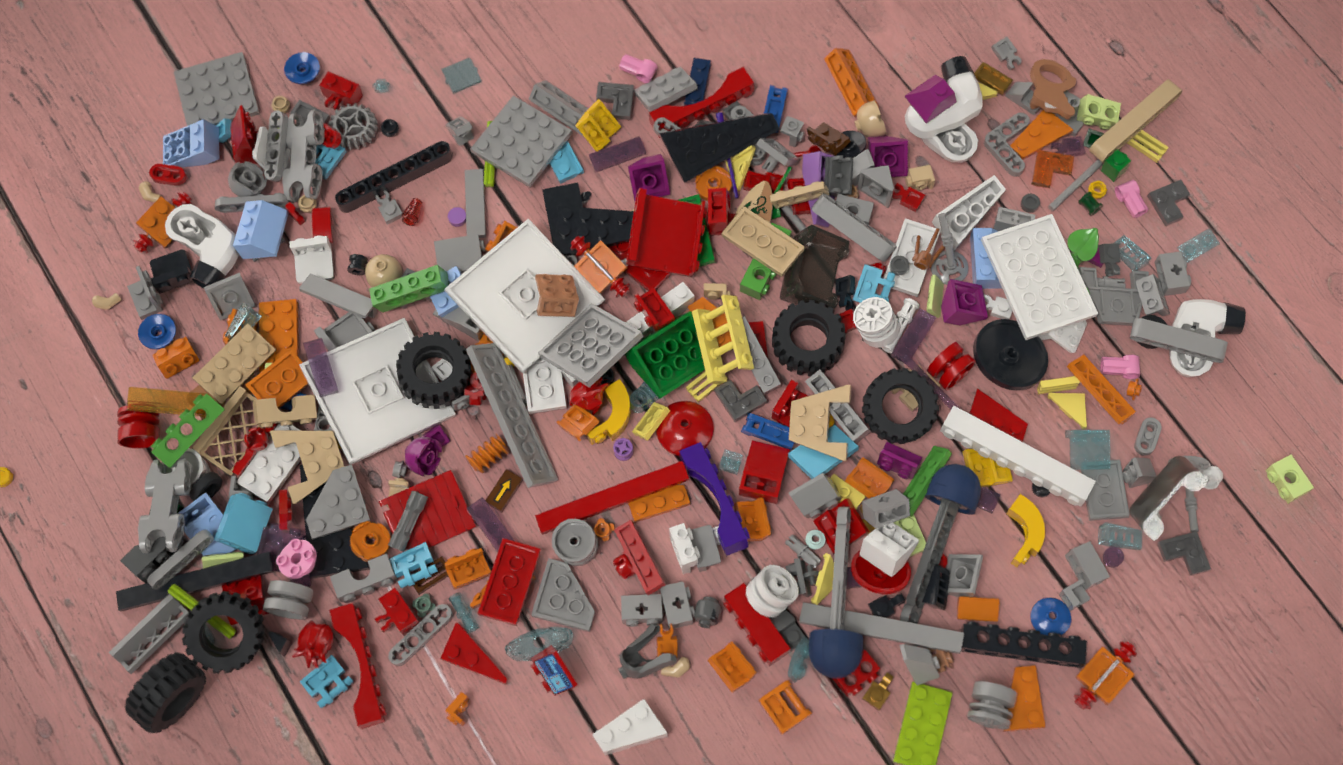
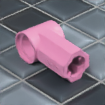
[619,54,658,83]
[1115,180,1148,218]
[1100,355,1140,379]

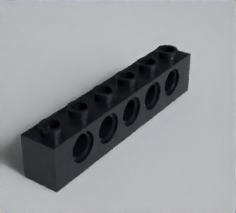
[961,622,1087,668]

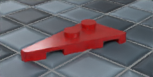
[440,623,508,685]

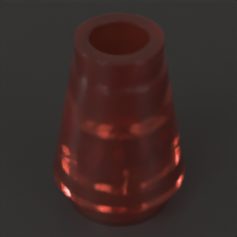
[401,198,423,226]

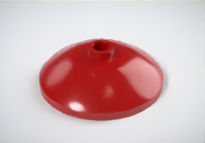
[656,401,714,456]
[851,550,911,594]

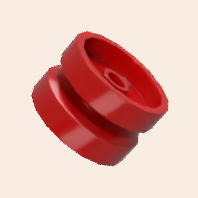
[927,342,976,391]

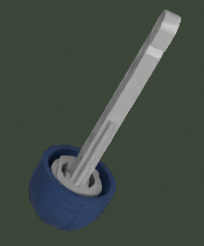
[809,507,863,678]

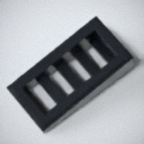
[922,564,950,611]

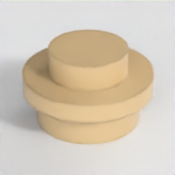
[272,96,290,113]
[298,195,317,213]

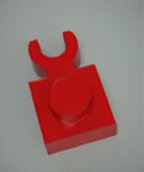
[892,183,925,212]

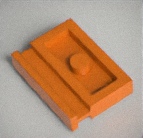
[556,404,599,442]

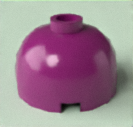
[405,437,442,477]

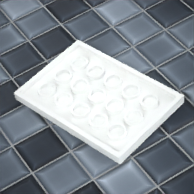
[981,214,1098,340]

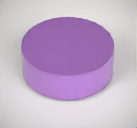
[448,207,466,227]

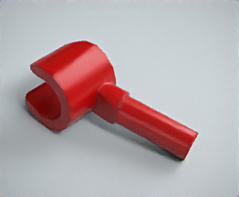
[794,145,821,157]

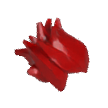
[570,376,609,416]
[292,620,333,669]

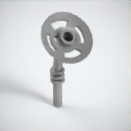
[931,213,968,285]
[1168,456,1209,532]

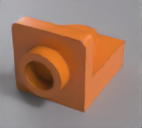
[445,692,470,726]

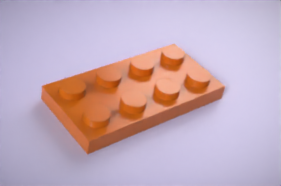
[259,299,299,373]

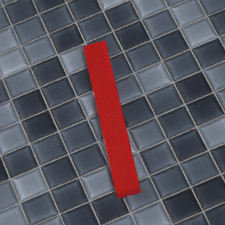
[535,461,690,535]

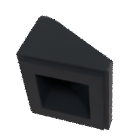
[268,631,292,657]

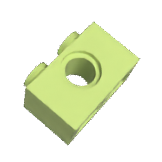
[1265,455,1314,504]

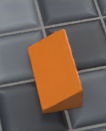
[957,597,999,622]

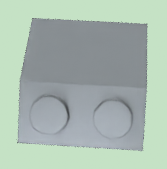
[789,473,842,519]

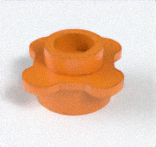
[1127,379,1142,401]
[593,518,615,542]

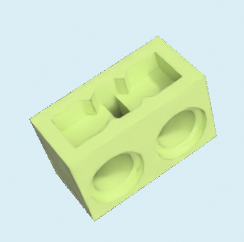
[1077,94,1121,130]

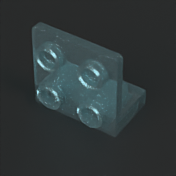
[1065,430,1110,470]

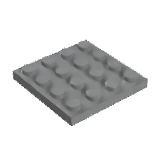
[173,52,260,126]
[470,96,572,187]
[538,303,644,387]

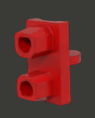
[464,372,487,405]

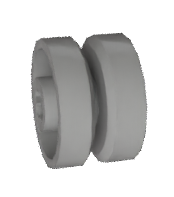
[552,519,599,566]
[263,580,314,620]

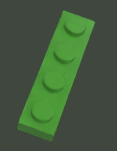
[903,446,952,517]

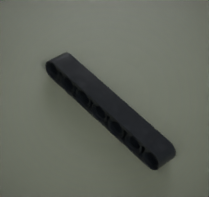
[335,141,453,213]

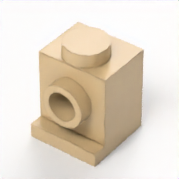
[905,165,935,190]

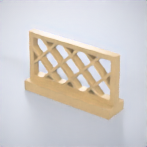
[192,386,260,476]

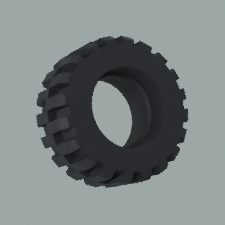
[772,300,846,376]
[396,332,471,409]
[862,368,939,444]
[182,591,265,674]
[125,653,206,733]

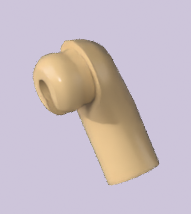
[661,657,690,678]

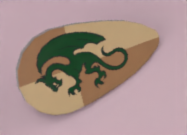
[733,181,773,223]

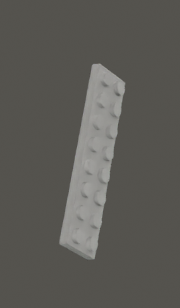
[466,343,558,488]

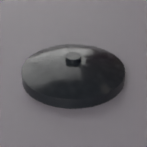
[973,319,1048,391]

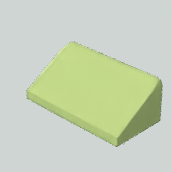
[926,275,944,318]
[202,551,244,568]

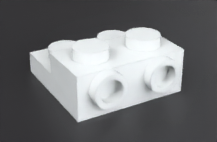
[669,523,700,575]

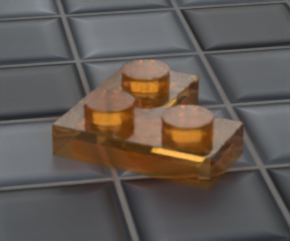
[1031,150,1074,188]

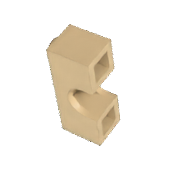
[253,395,317,428]

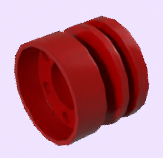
[117,404,160,449]

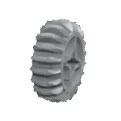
[329,103,378,150]

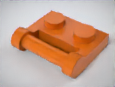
[758,680,812,735]

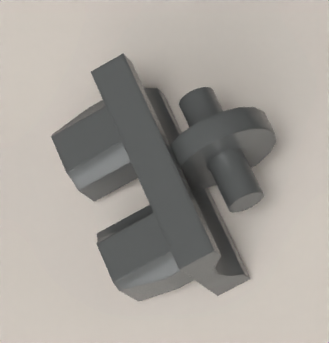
[786,558,819,597]

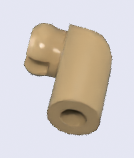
[139,181,162,203]
[92,293,122,310]

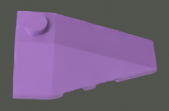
[802,151,836,228]

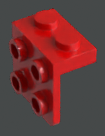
[222,575,270,625]

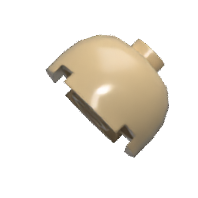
[854,100,887,137]
[365,254,403,288]

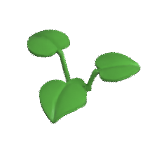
[1068,228,1099,294]

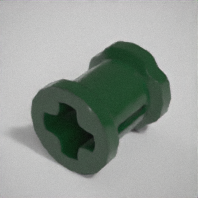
[1078,191,1103,216]

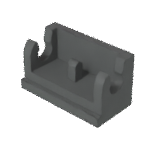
[824,155,853,197]

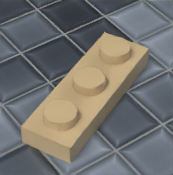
[770,181,829,209]

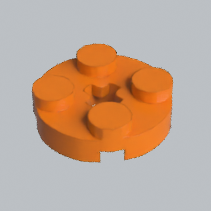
[695,166,732,201]
[350,521,390,562]

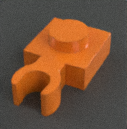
[656,623,678,658]

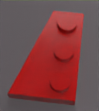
[969,388,1028,442]

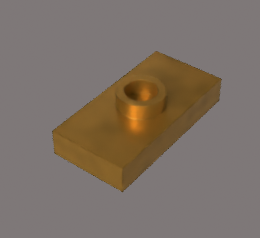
[974,62,1013,96]

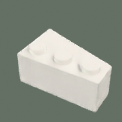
[592,699,668,755]

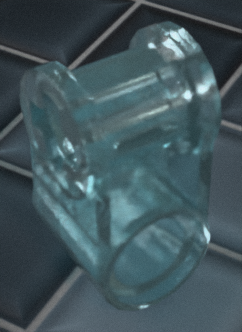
[630,382,659,413]

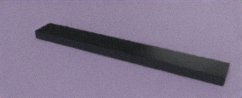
[116,552,274,612]

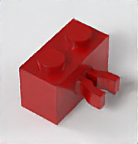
[319,71,363,111]
[374,588,419,636]

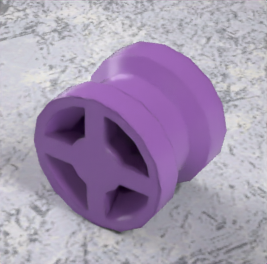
[613,438,633,461]

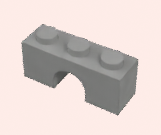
[330,554,398,603]

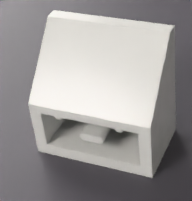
[859,523,919,577]

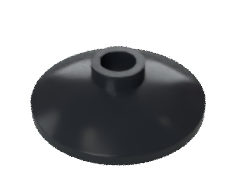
[835,131,866,158]

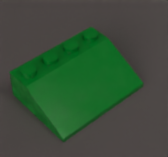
[624,311,705,399]

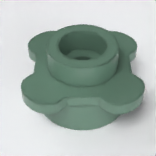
[412,594,436,617]

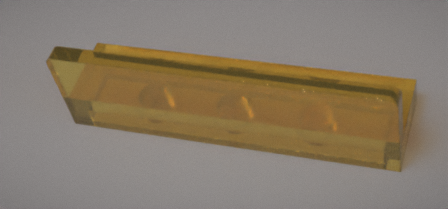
[126,387,209,417]

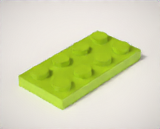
[893,681,952,765]

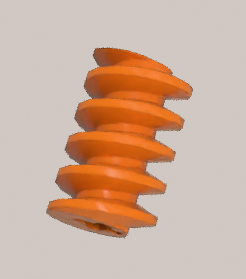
[465,433,509,474]

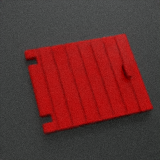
[378,470,476,553]

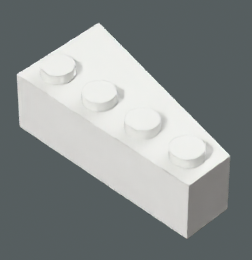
[932,175,1006,251]

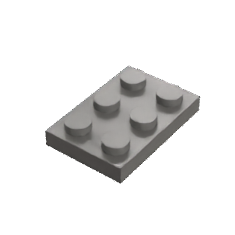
[634,66,697,112]

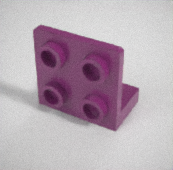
[877,442,922,480]

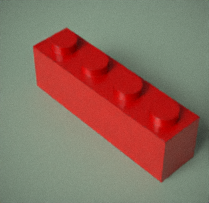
[723,583,790,666]

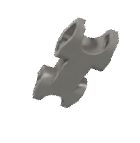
[282,110,325,203]
[138,458,191,553]

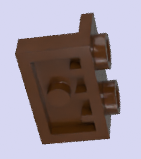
[806,122,850,156]

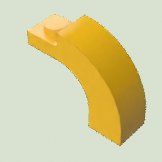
[587,379,631,445]
[1006,494,1045,568]

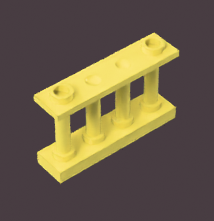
[692,295,754,384]

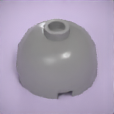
[228,161,267,197]

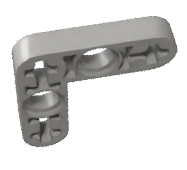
[984,113,1030,177]

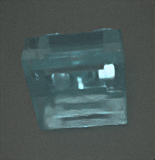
[719,449,743,475]

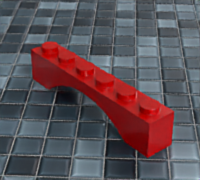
[649,66,754,138]
[329,603,387,729]

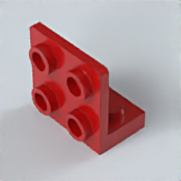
[771,379,808,427]

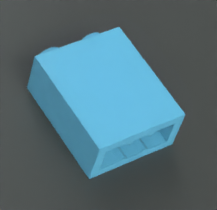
[214,493,273,555]

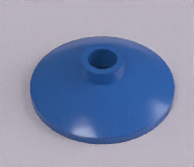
[284,52,320,84]
[138,314,176,349]
[1030,598,1071,635]

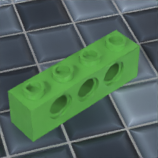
[740,222,792,300]
[369,265,450,313]
[151,393,225,468]

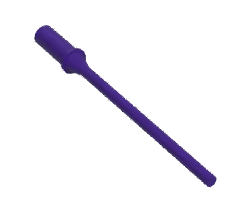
[716,112,739,199]

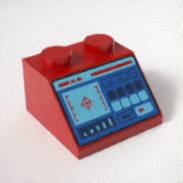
[530,645,578,696]

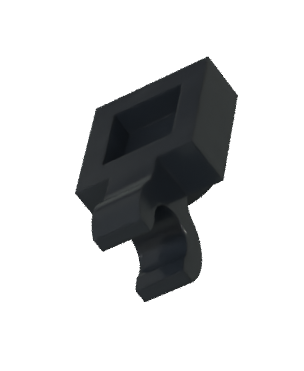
[835,275,855,311]
[868,593,905,618]

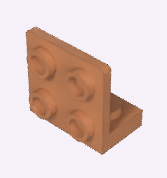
[535,274,579,317]

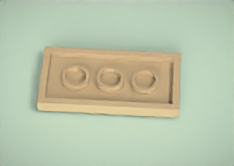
[722,206,805,277]
[192,324,276,405]

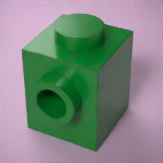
[1100,149,1131,182]

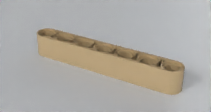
[1089,79,1183,163]

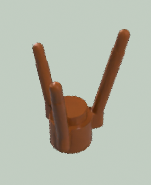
[912,228,945,270]

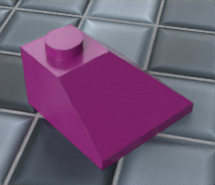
[905,75,957,123]
[868,136,908,177]
[628,154,670,202]
[941,279,988,326]

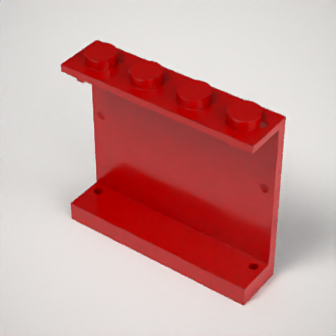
[626,188,707,277]

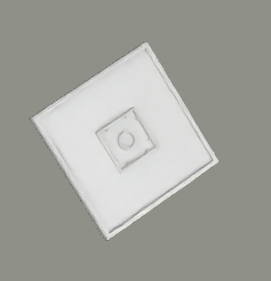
[444,219,605,373]
[299,318,456,465]

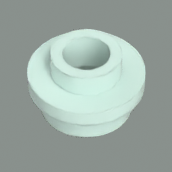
[805,530,825,550]

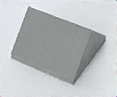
[857,165,894,208]
[946,554,983,597]

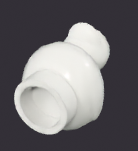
[1195,463,1223,490]

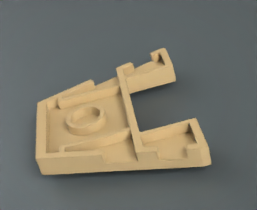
[789,385,852,462]
[270,430,344,505]

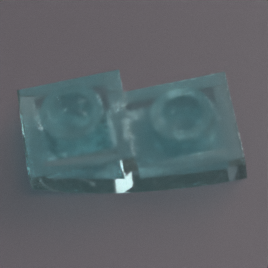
[1177,228,1220,263]
[788,637,809,683]

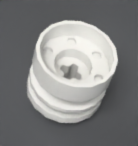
[853,297,900,348]

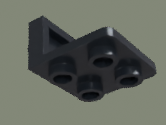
[150,249,192,294]

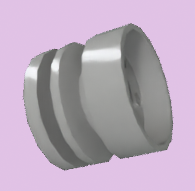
[967,681,1017,729]

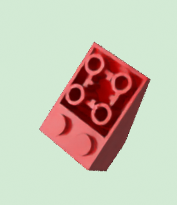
[230,105,259,164]
[739,440,790,504]

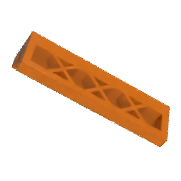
[824,48,879,117]
[1067,354,1136,425]

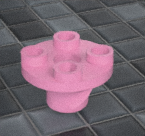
[276,539,316,579]

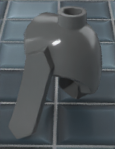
[618,624,676,680]

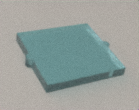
[441,57,482,94]

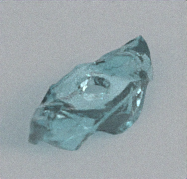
[505,627,573,661]

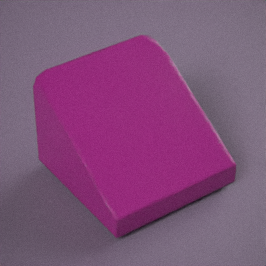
[422,425,450,447]

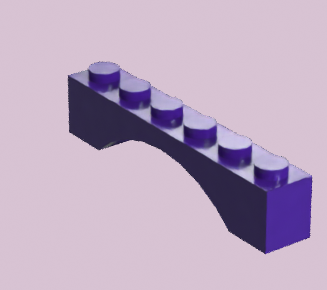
[679,442,750,556]

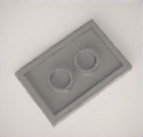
[1080,460,1130,521]

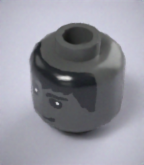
[694,597,722,628]

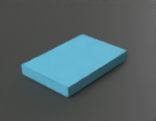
[788,424,858,479]

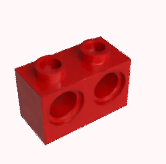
[708,187,731,232]
[832,650,881,697]

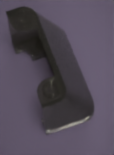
[780,224,850,309]
[1130,456,1210,541]

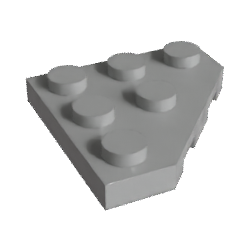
[306,464,370,540]
[531,558,595,632]

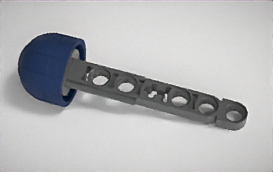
[900,464,981,624]

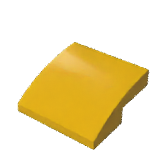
[576,99,621,153]
[962,449,1013,488]

